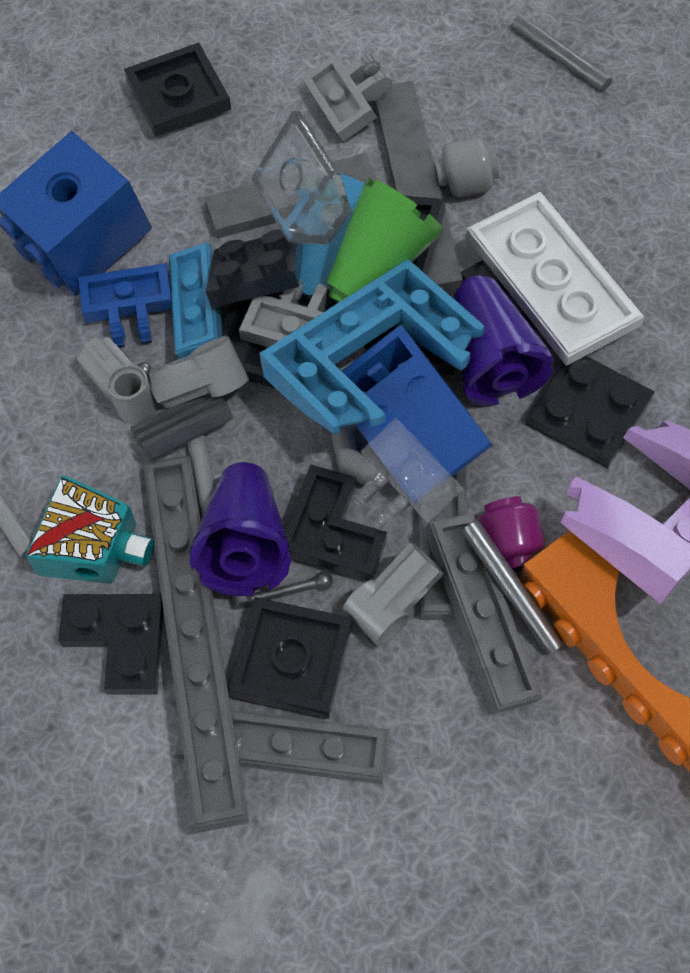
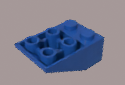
[342,325,493,504]

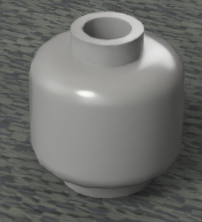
[434,137,499,198]

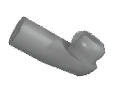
[331,429,389,486]

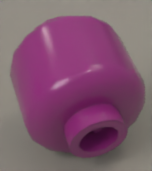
[478,496,546,571]

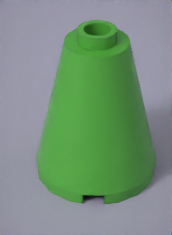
[326,178,443,303]

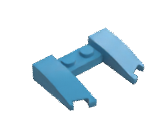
[260,259,484,434]

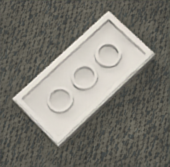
[466,192,644,366]

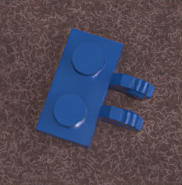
[78,263,172,348]

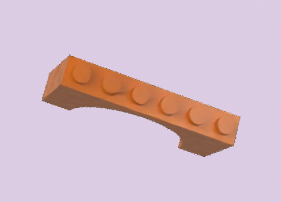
[520,530,690,772]

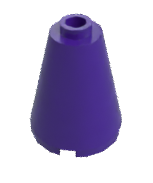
[454,275,554,406]
[189,462,291,596]

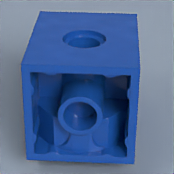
[0,130,152,296]

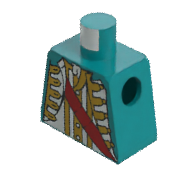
[26,475,154,584]

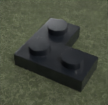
[285,464,387,581]
[58,594,164,695]

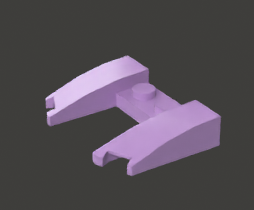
[560,421,690,605]

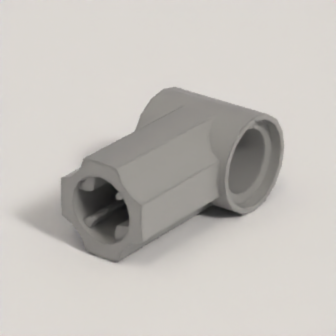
[77,336,157,424]
[149,336,249,409]
[343,543,444,647]

